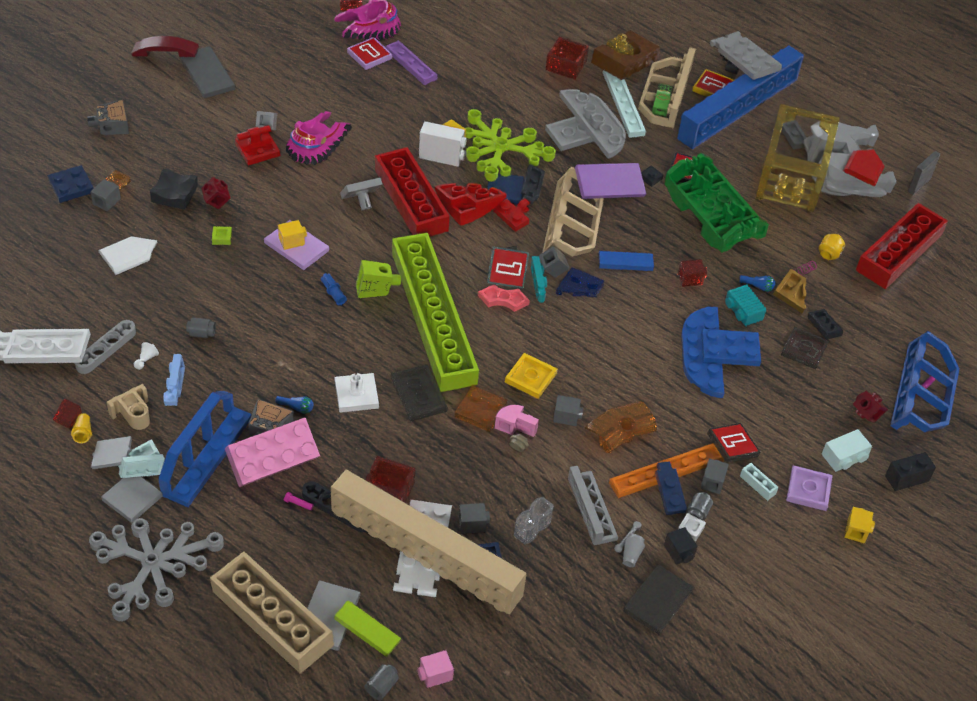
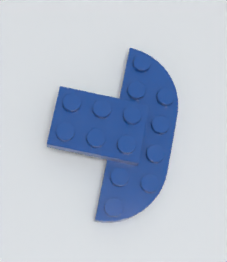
[681,307,761,398]

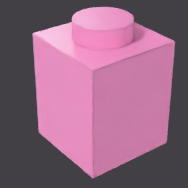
[417,650,454,688]

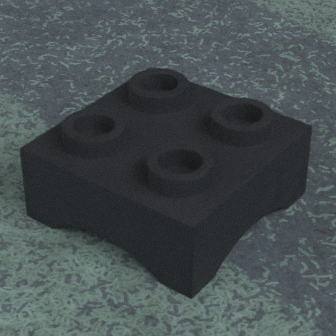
[150,168,198,210]

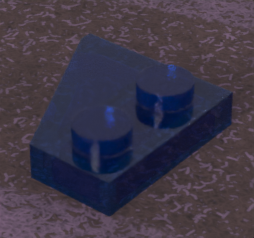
[556,267,604,297]

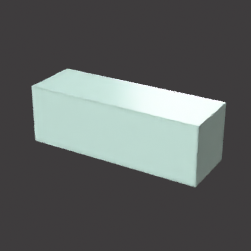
[740,463,778,501]

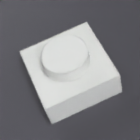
[678,513,706,542]

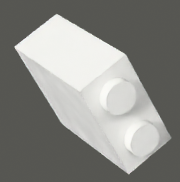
[419,121,467,167]

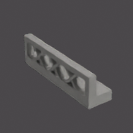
[568,465,618,545]

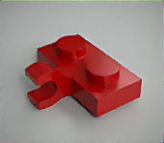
[493,199,530,232]

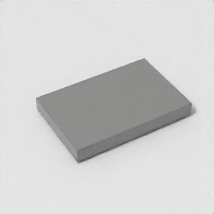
[307,580,360,651]

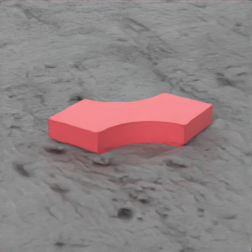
[478,284,530,312]

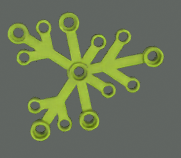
[465,109,556,181]

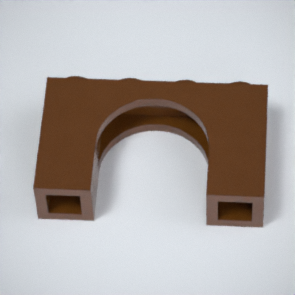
[591,30,661,80]

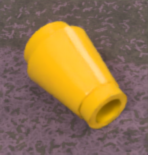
[71,414,92,443]

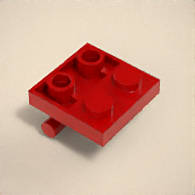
[235,125,280,166]

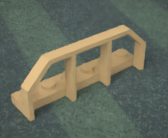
[639,48,696,128]
[542,167,604,257]

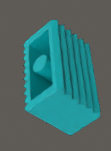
[725,284,766,326]

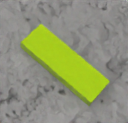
[334,600,401,657]

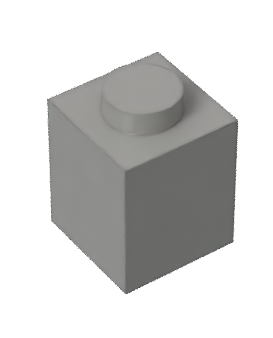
[256,111,277,130]

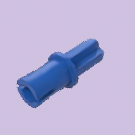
[321,273,347,305]

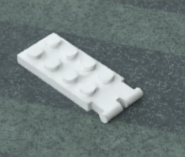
[0,329,91,363]
[393,500,452,597]

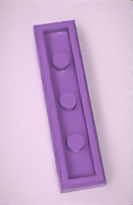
[386,40,437,85]

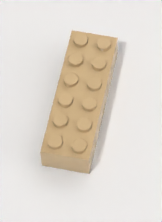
[210,552,334,674]

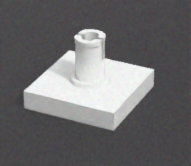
[335,373,379,412]

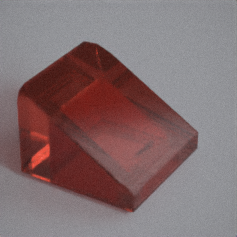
[53,399,82,429]

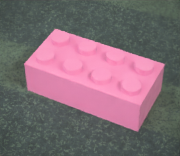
[225,418,320,487]

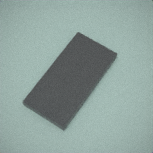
[180,46,235,98]

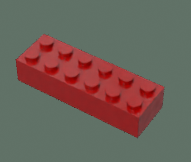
[375,147,450,237]
[855,203,948,289]

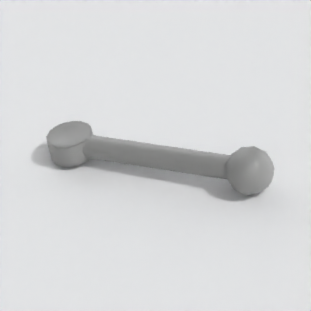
[614,521,641,552]

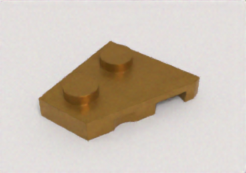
[773,269,806,314]

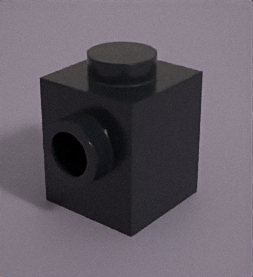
[664,527,698,565]

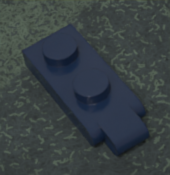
[655,461,687,515]

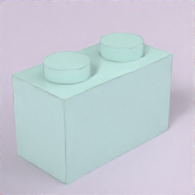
[822,429,872,472]

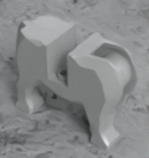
[804,120,896,197]

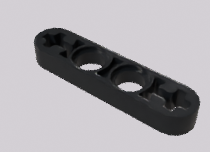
[302,482,367,532]

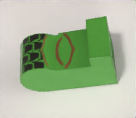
[652,84,672,117]

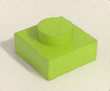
[212,227,232,245]

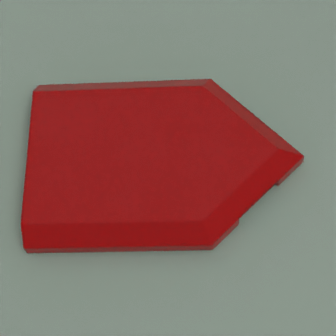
[843,149,885,187]

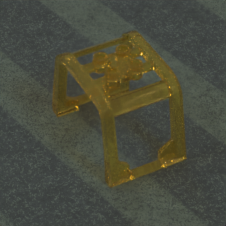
[755,104,840,213]

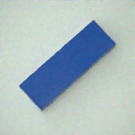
[599,251,654,271]

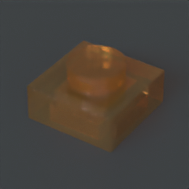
[105,170,131,191]

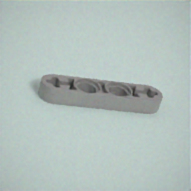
[75,320,136,374]

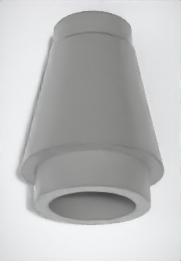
[622,534,645,567]

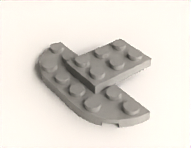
[545,89,626,158]

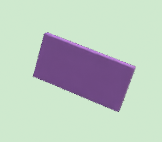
[575,163,646,199]

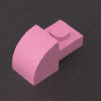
[495,405,539,437]

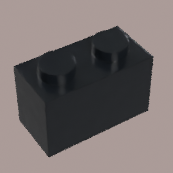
[885,452,936,491]

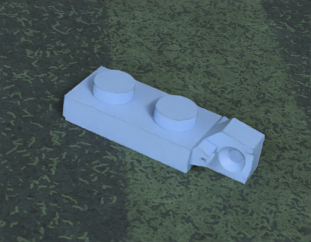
[164,354,185,406]

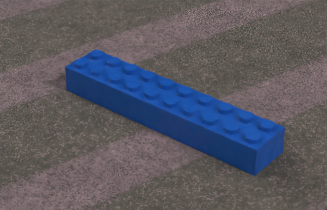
[677,46,804,149]

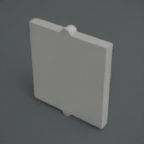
[91,436,132,469]

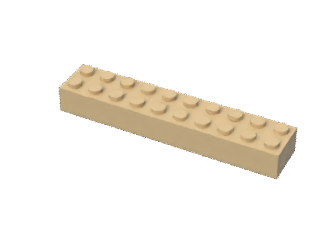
[331,470,526,615]

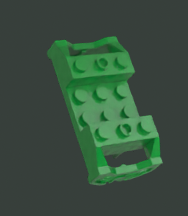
[664,153,769,253]

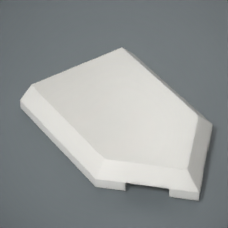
[98,236,157,275]

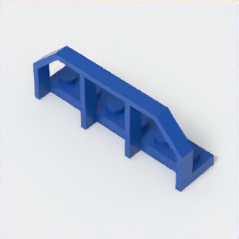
[890,331,959,433]
[158,391,252,507]

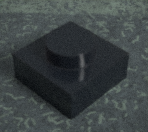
[641,166,664,187]

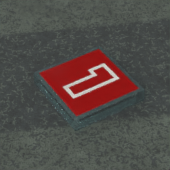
[487,246,529,289]

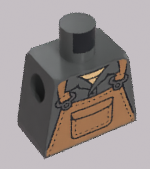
[87,100,129,135]
[249,399,294,437]

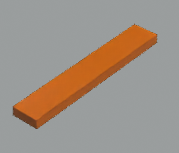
[609,443,725,498]

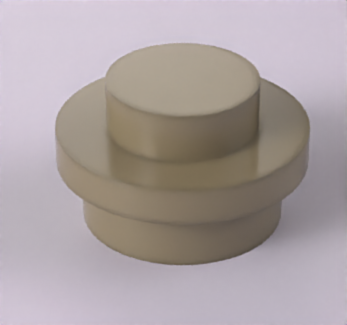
[509,434,529,452]

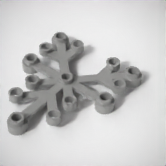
[89,518,224,621]

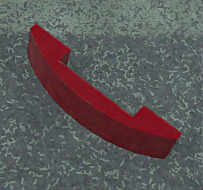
[131,36,199,57]

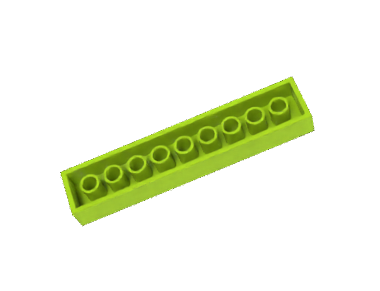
[392,233,479,392]

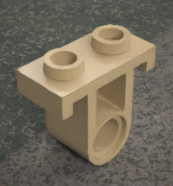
[107,384,150,430]

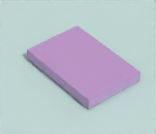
[264,220,329,270]

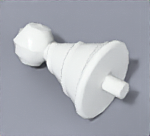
[134,342,159,370]

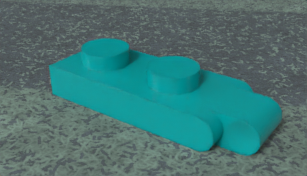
[530,256,547,303]

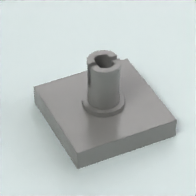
[340,178,382,211]

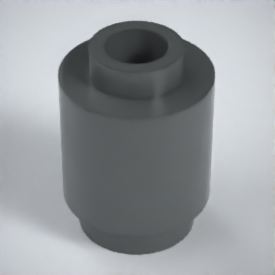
[186,317,216,338]
[686,492,713,521]

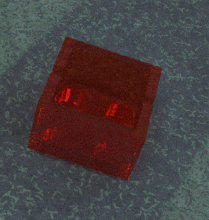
[545,37,589,80]
[365,456,416,503]

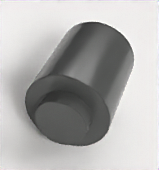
[364,664,399,701]

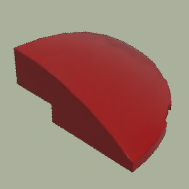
[435,183,507,226]

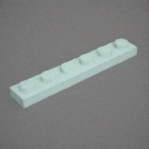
[603,70,646,138]

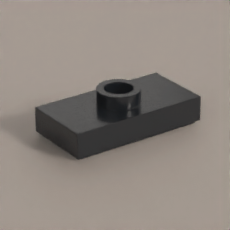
[807,309,843,340]

